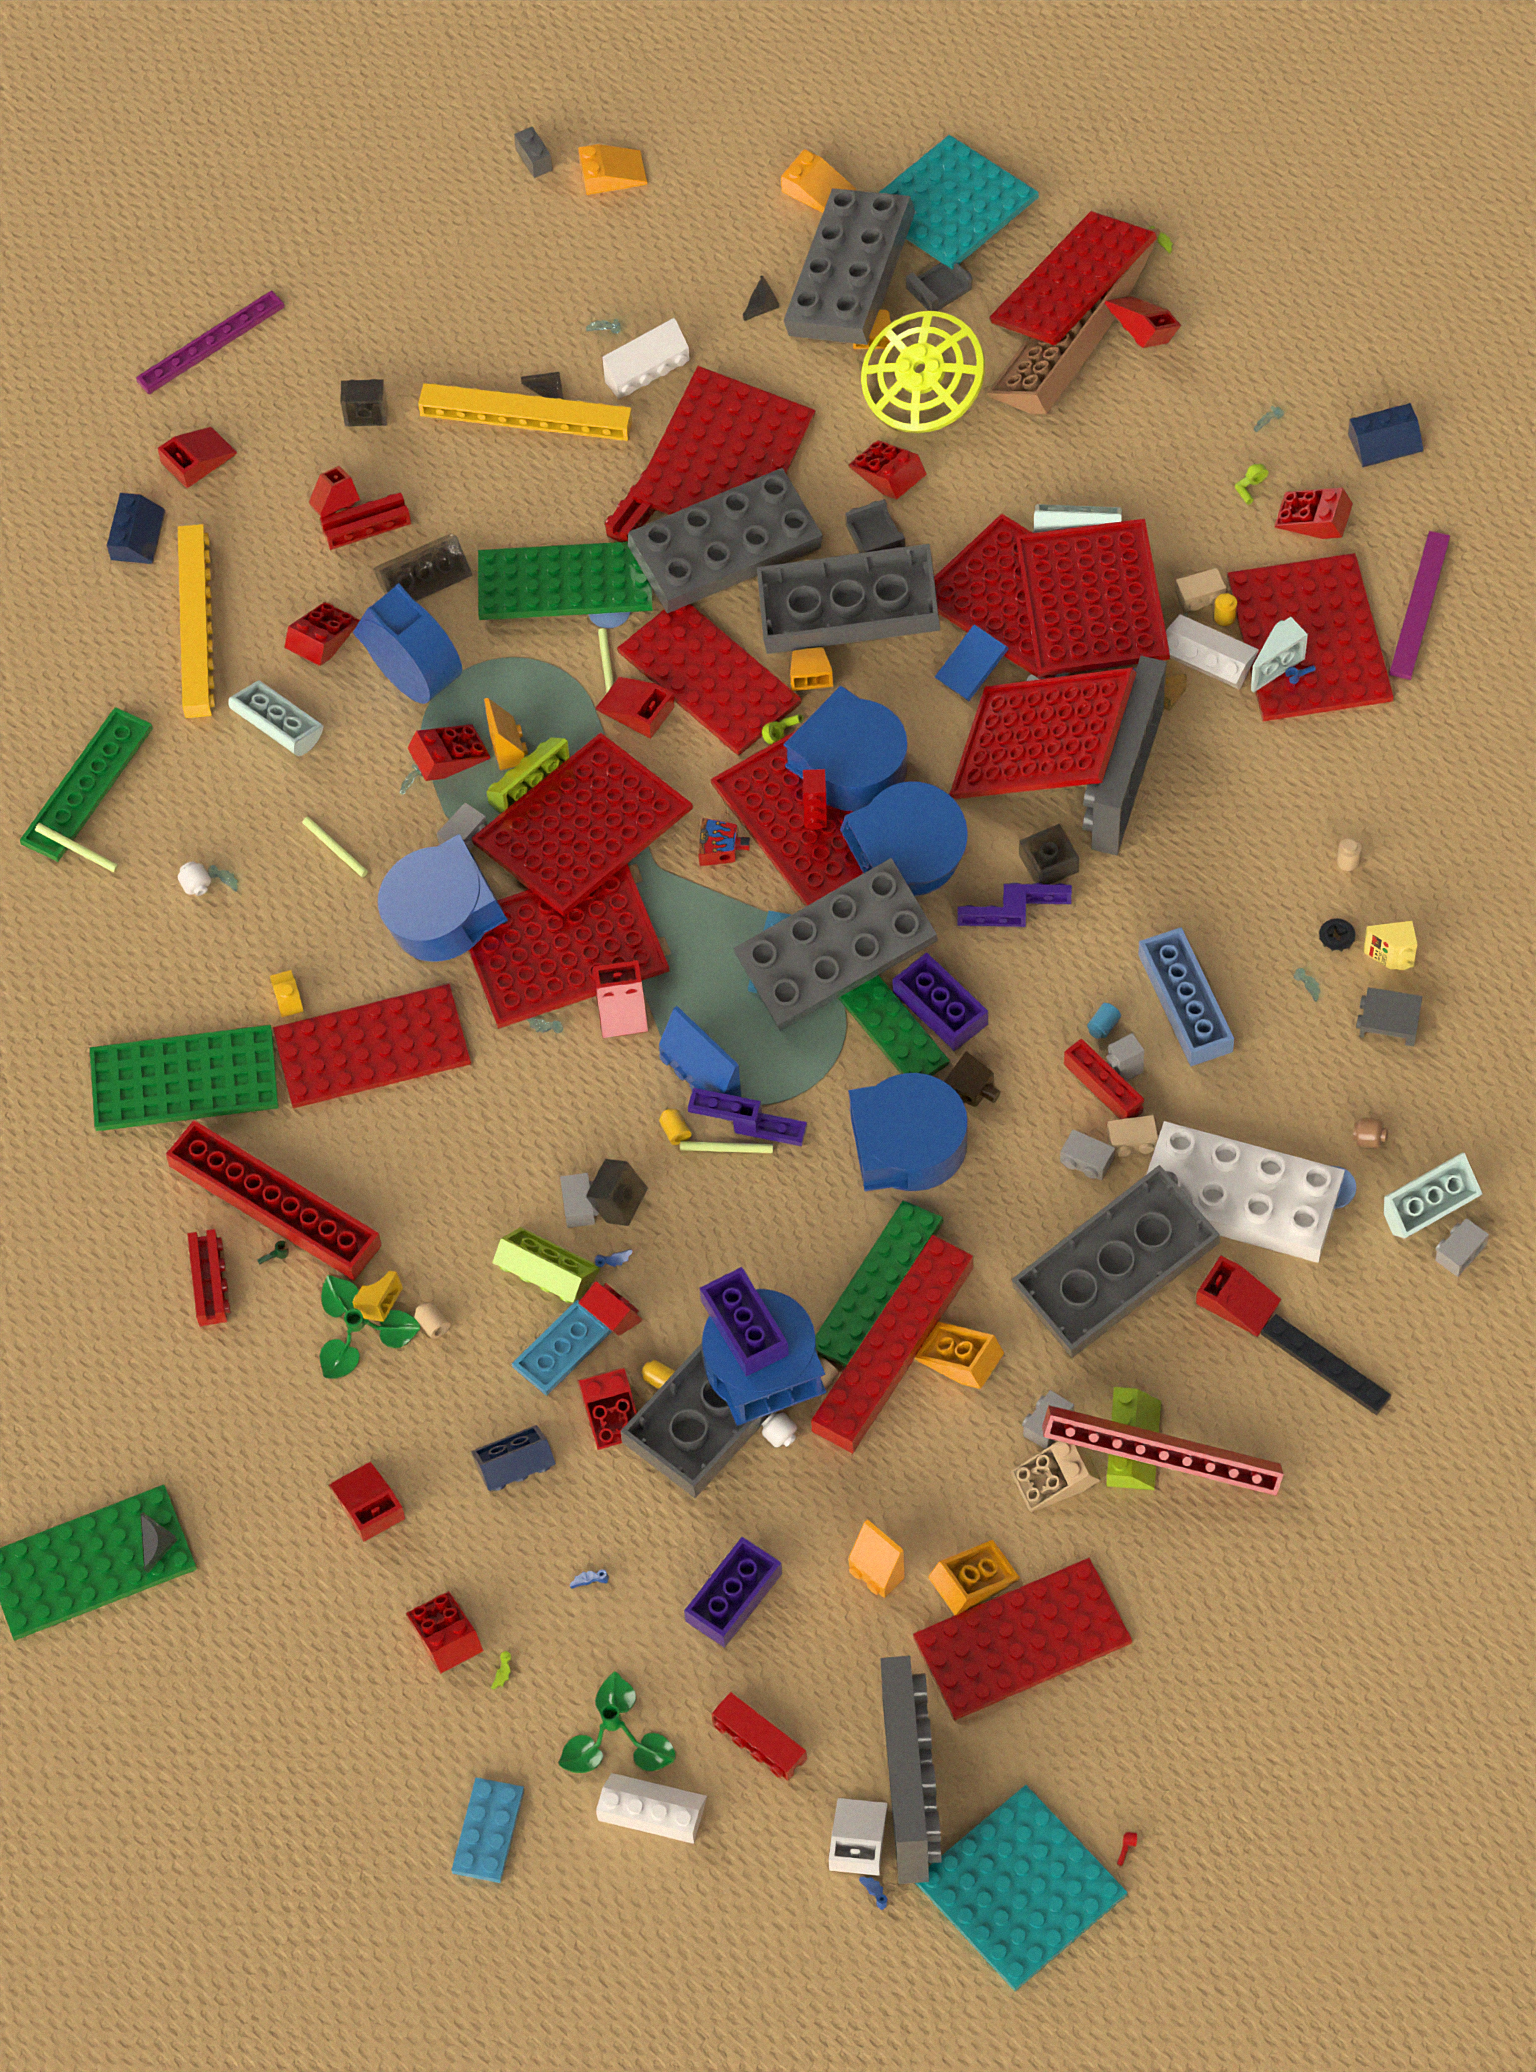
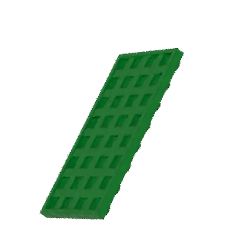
[478,542,653,620]
[89,1025,279,1131]
[0,1485,197,1641]

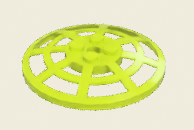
[861,311,985,433]

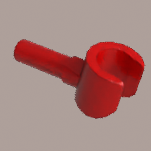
[1117,1832,1137,1866]

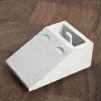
[829,1798,887,1875]

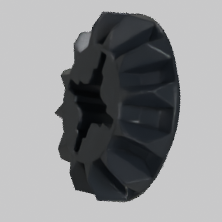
[1319,918,1356,952]

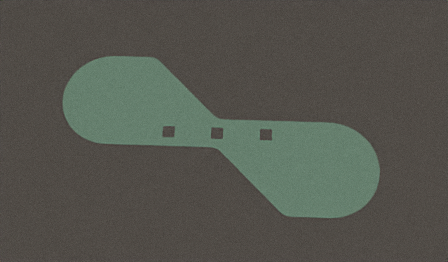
[421,657,846,1105]

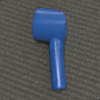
[1285,665,1316,684]

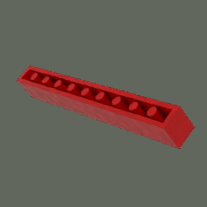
[1042,1405,1284,1496]

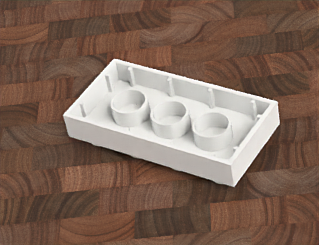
[1146,1121,1345,1263]

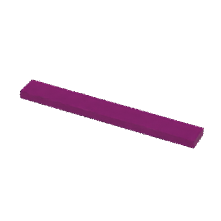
[136,290,285,394]
[1389,531,1450,680]

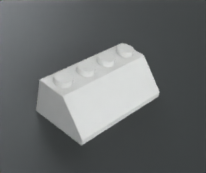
[602,318,690,399]
[1166,615,1259,690]
[596,1773,707,1844]

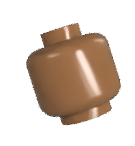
[1352,1117,1388,1149]

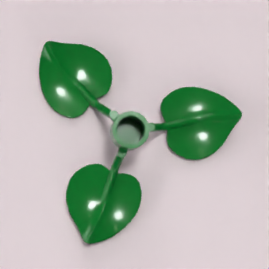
[319,1275,421,1379]
[558,1671,676,1773]

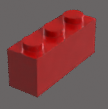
[803,769,827,830]

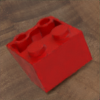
[309,466,360,518]
[578,1281,643,1336]

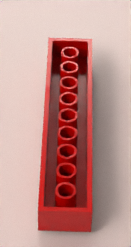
[166,1120,382,1281]
[811,1235,973,1454]

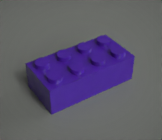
[893,952,988,1051]
[699,1267,789,1377]
[684,1537,782,1648]

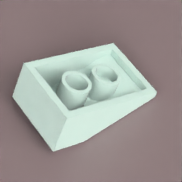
[1251,617,1308,693]

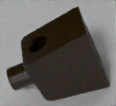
[944,1051,1001,1107]

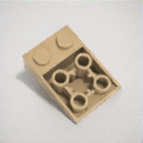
[1011,1441,1101,1512]

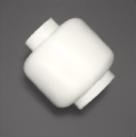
[178,861,211,896]
[762,1412,797,1448]

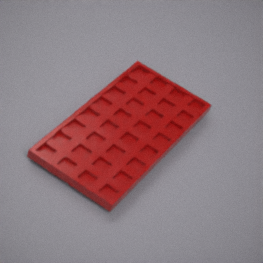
[989,211,1157,346]
[617,604,802,756]
[273,983,471,1109]
[913,1558,1132,1721]

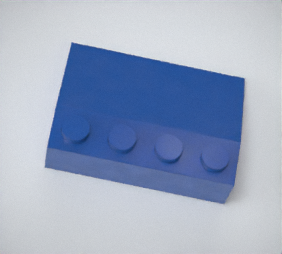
[659,1006,741,1097]

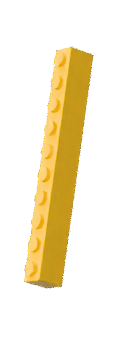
[418,383,633,441]
[178,524,215,718]

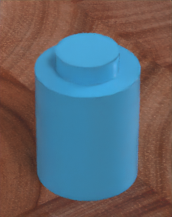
[1087,1003,1121,1039]

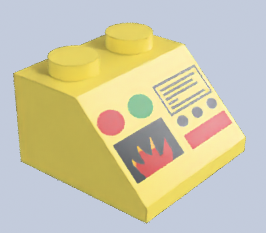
[1364,921,1417,970]

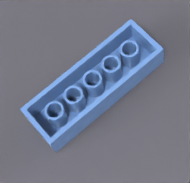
[1138,927,1234,1067]

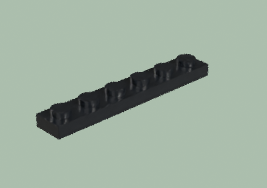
[1261,1314,1391,1416]

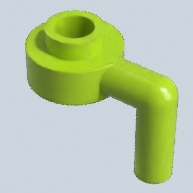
[1235,464,1269,505]
[762,714,804,745]

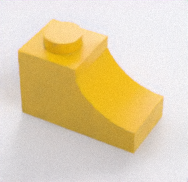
[270,970,304,1018]
[353,1271,403,1322]

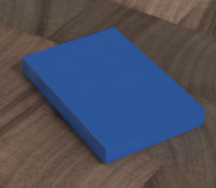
[935,625,1008,701]

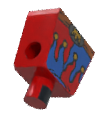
[698,818,750,866]

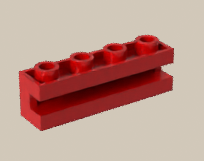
[605,470,656,542]
[320,492,411,550]
[1064,1038,1144,1119]
[187,1229,231,1326]
[711,1692,807,1781]

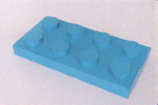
[512,1300,612,1396]
[452,1777,524,1883]

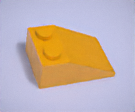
[578,144,647,195]
[781,149,856,213]
[484,698,528,770]
[914,1322,1004,1389]
[848,1519,904,1598]
[928,1539,1020,1616]

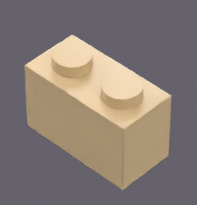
[1175,568,1226,612]
[1107,1115,1158,1157]

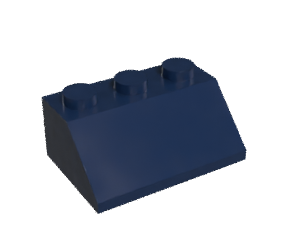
[1348,403,1423,467]
[107,493,165,564]
[470,1425,556,1491]

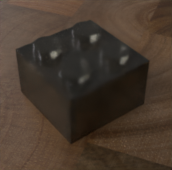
[340,379,388,427]
[1019,824,1080,885]
[586,1159,648,1226]

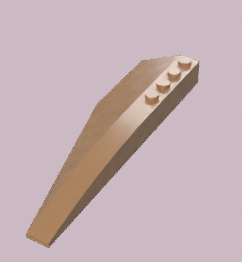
[987,229,1160,414]

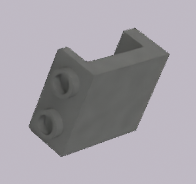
[906,263,972,311]
[845,499,905,553]
[1356,987,1423,1047]

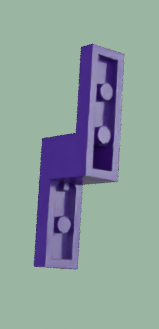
[958,883,1072,927]
[688,1088,807,1146]

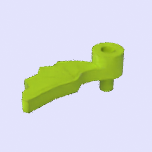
[1148,225,1173,254]
[491,1651,511,1690]

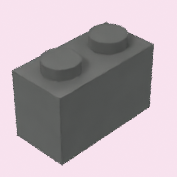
[514,127,552,178]

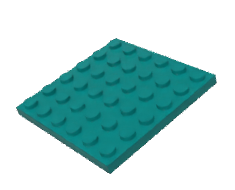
[878,135,1039,270]
[915,1785,1128,1992]

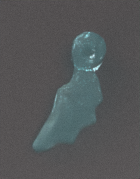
[586,319,620,333]
[1253,406,1284,432]
[399,764,423,795]
[208,865,238,892]
[1294,968,1321,1002]
[527,1018,563,1033]

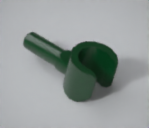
[257,1241,289,1265]

